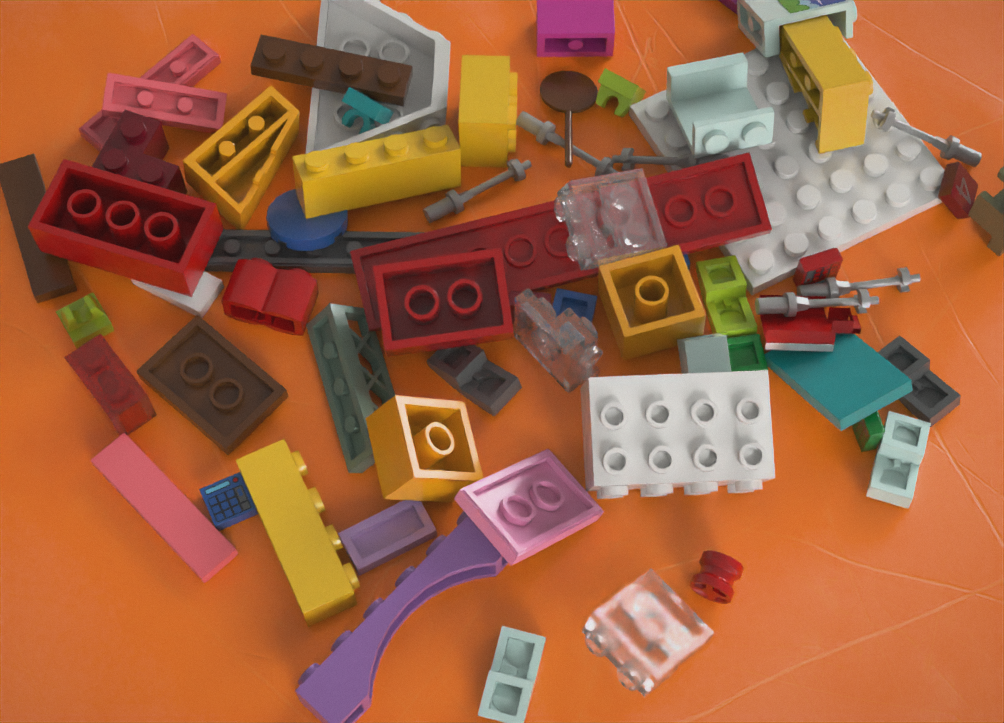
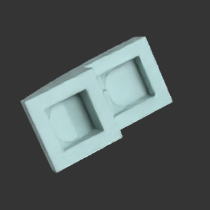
[866,411,931,509]
[477,626,546,723]

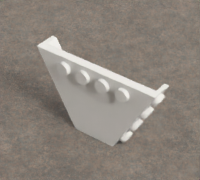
[305,0,451,154]

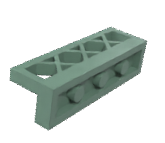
[306,303,395,473]

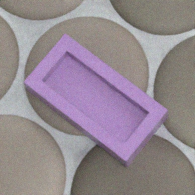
[338,500,437,576]

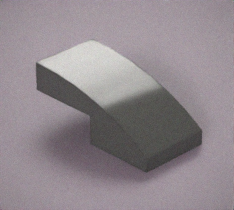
[878,335,961,427]
[426,345,522,417]

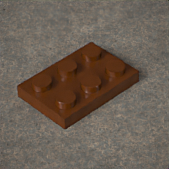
[136,315,289,455]

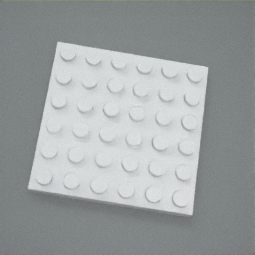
[629,37,945,295]

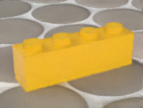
[292,124,461,219]
[236,439,361,627]

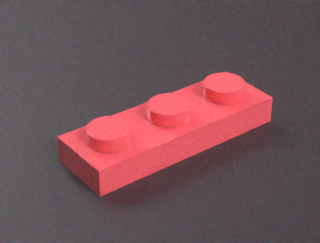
[102,73,227,134]

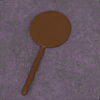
[540,71,598,168]

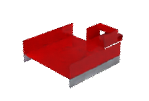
[759,295,861,352]

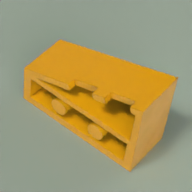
[183,85,300,230]

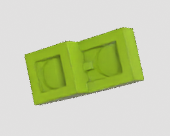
[695,255,758,338]

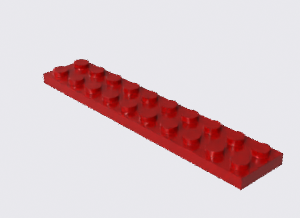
[350,152,772,332]

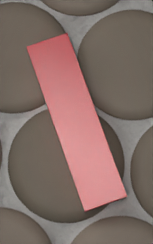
[78,34,221,152]
[90,433,238,584]

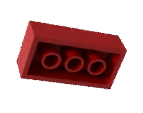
[28,159,224,297]

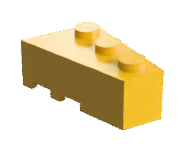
[779,15,873,154]

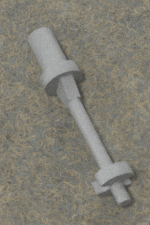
[871,107,982,168]
[516,111,620,179]
[612,148,729,172]
[423,159,532,223]
[797,267,921,299]
[755,288,879,317]

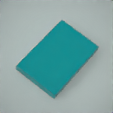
[765,333,913,431]

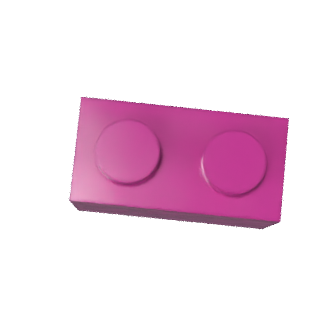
[536,0,615,57]

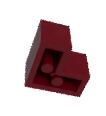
[92,110,188,194]

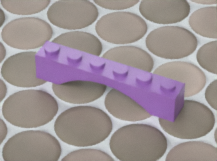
[295,511,508,723]

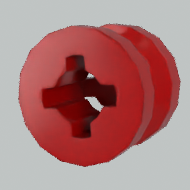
[689,550,744,604]

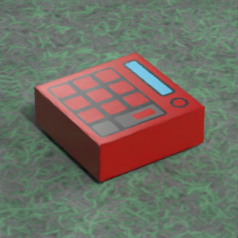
[793,248,843,288]

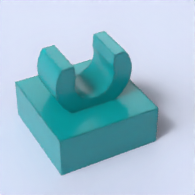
[342,87,394,134]

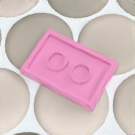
[454,449,604,566]

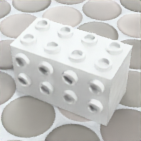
[580,370,775,499]

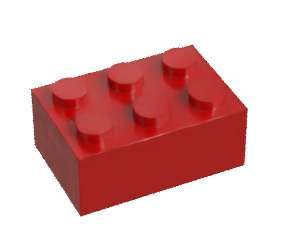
[373,248,514,357]

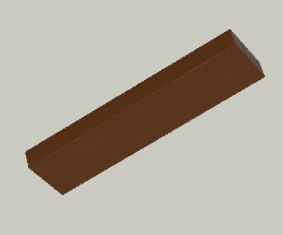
[0,153,77,303]

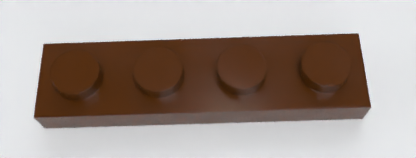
[250,34,413,107]

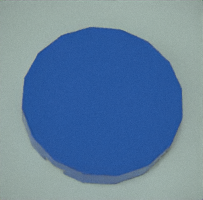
[266,189,348,251]

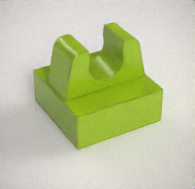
[596,68,646,118]
[56,292,115,350]

